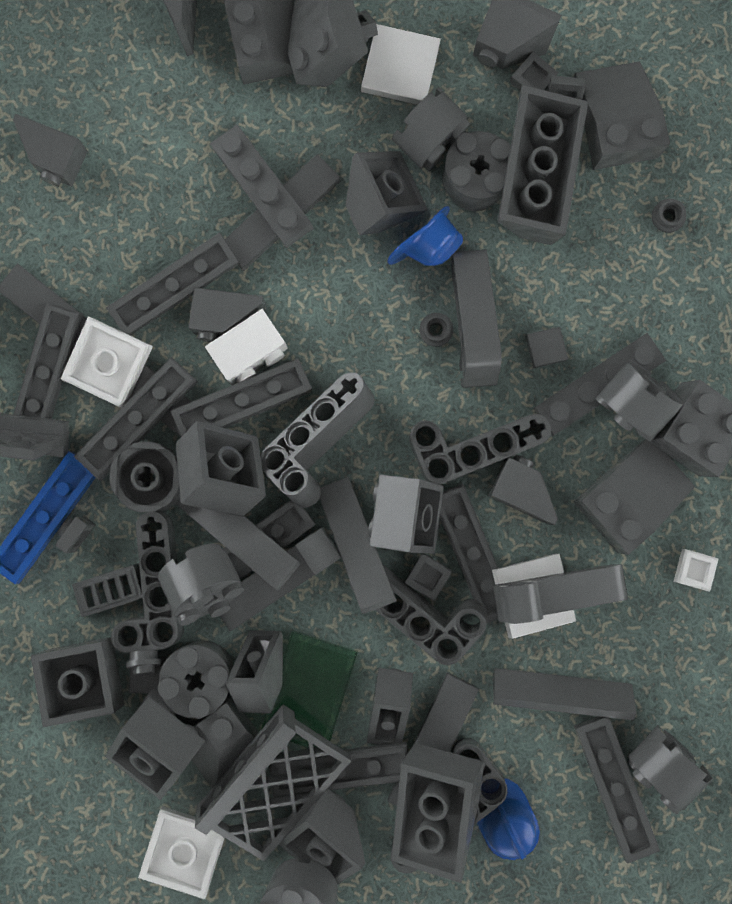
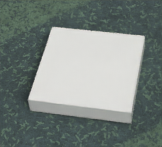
[361,24,441,105]
[61,316,153,408]
[492,554,576,639]
[138,806,225,899]

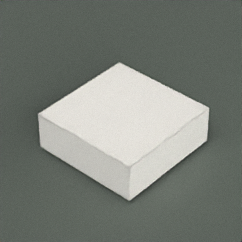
[673,549,719,592]

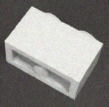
[205,309,288,385]

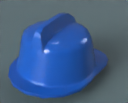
[387,206,463,266]
[477,778,540,860]

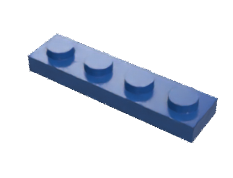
[0,451,96,584]

